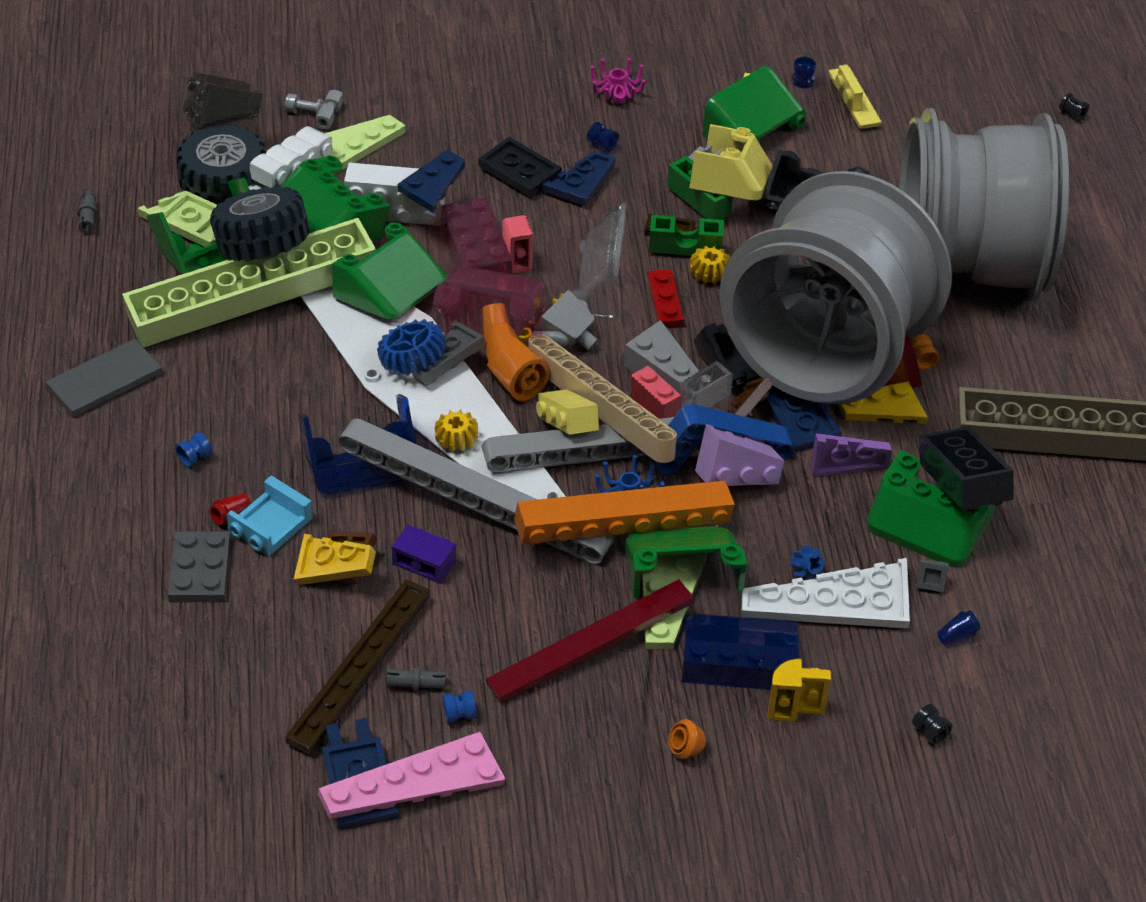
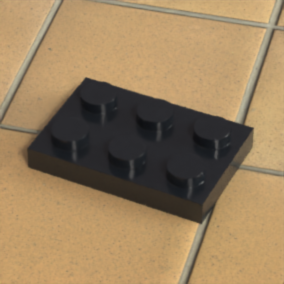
[478,137,562,197]

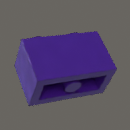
[392,525,456,584]

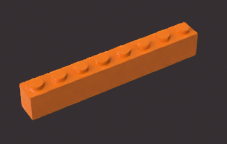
[514,481,735,544]

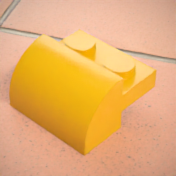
[767,659,831,722]

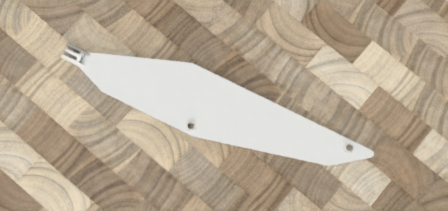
[300,285,566,499]

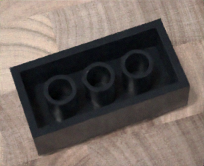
[919,426,1014,510]

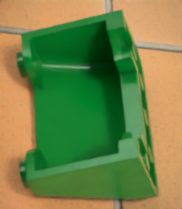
[703,66,806,142]

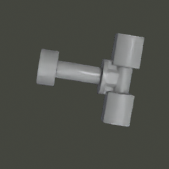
[285,90,343,130]

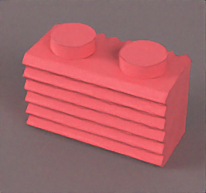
[502,215,533,274]
[630,366,682,419]

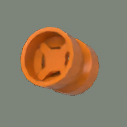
[911,334,939,370]

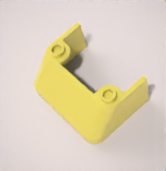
[689,124,773,200]

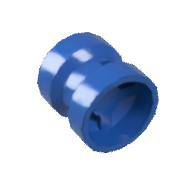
[175,432,212,468]
[442,690,476,724]

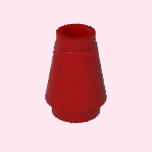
[209,493,251,525]

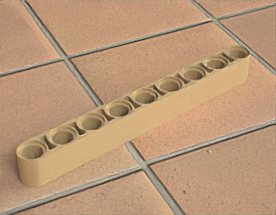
[528,335,677,463]

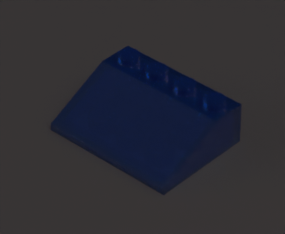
[682,613,799,690]

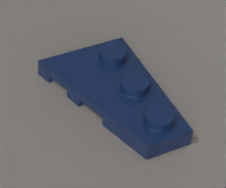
[397,149,465,213]
[543,151,616,206]

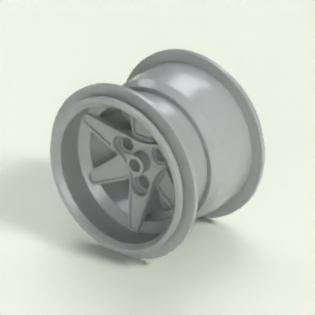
[899,108,1069,302]
[720,171,952,404]

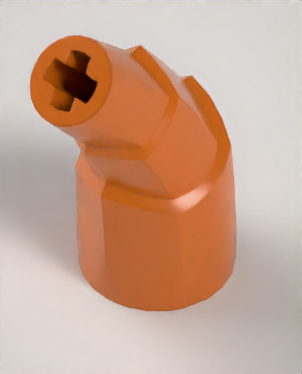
[482,303,550,401]

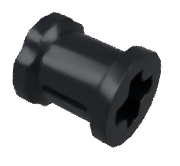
[1059,93,1090,121]

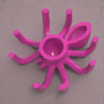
[591,58,646,104]

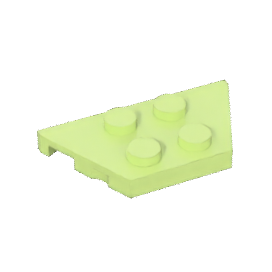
[138,191,216,247]

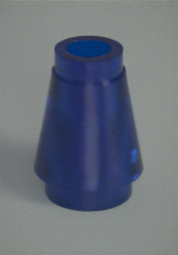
[937,610,980,646]

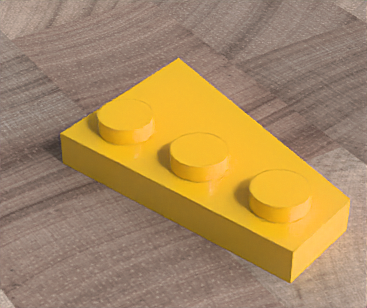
[837,382,927,424]

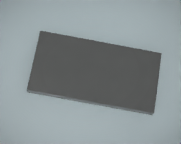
[46,339,163,418]

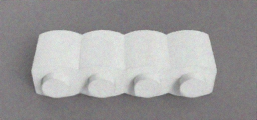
[250,127,333,188]

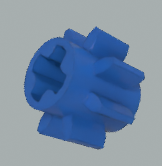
[790,545,825,580]

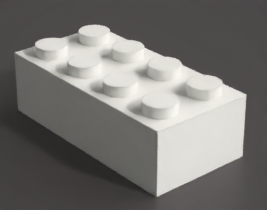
[344,163,445,226]

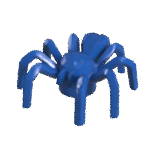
[595,455,664,493]

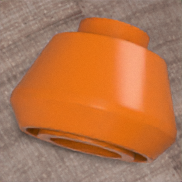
[668,719,706,759]

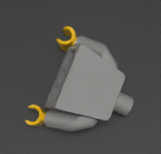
[518,290,598,351]

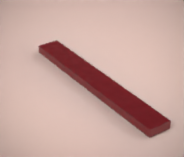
[486,579,694,703]

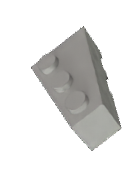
[624,320,699,403]

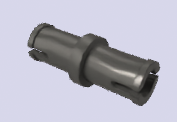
[78,191,97,233]
[387,667,445,691]

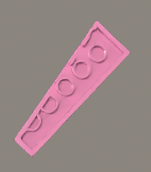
[318,732,505,819]

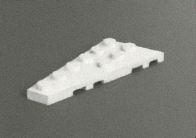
[741,558,910,628]

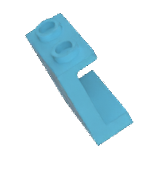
[227,475,313,557]

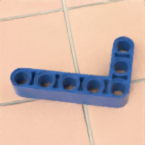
[655,404,795,475]

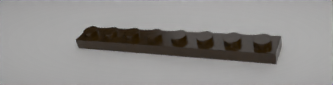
[285,579,430,755]

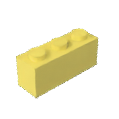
[536,389,599,435]

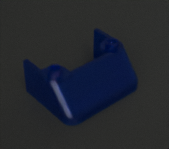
[297,394,416,494]

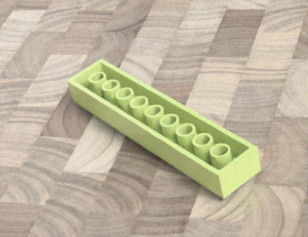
[122,218,376,348]

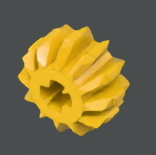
[690,245,730,285]
[434,409,479,454]

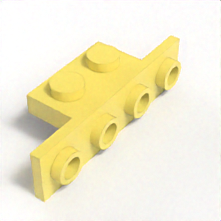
[828,65,882,129]

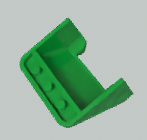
[332,222,447,319]
[625,527,747,598]

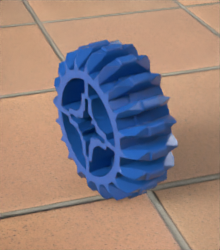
[377,319,446,376]

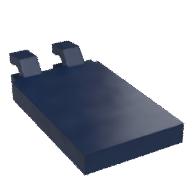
[759,375,842,452]
[322,718,398,830]

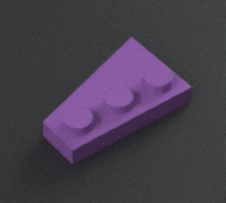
[810,433,892,477]

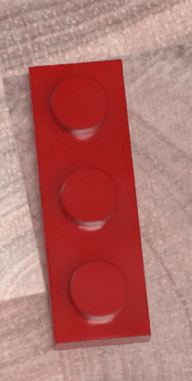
[647,269,684,328]

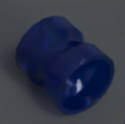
[792,57,816,88]
[587,122,619,153]

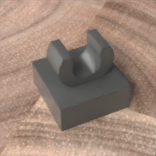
[916,558,948,592]

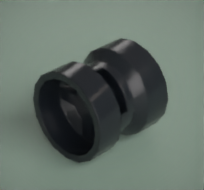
[912,704,953,745]

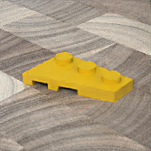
[294,534,376,585]

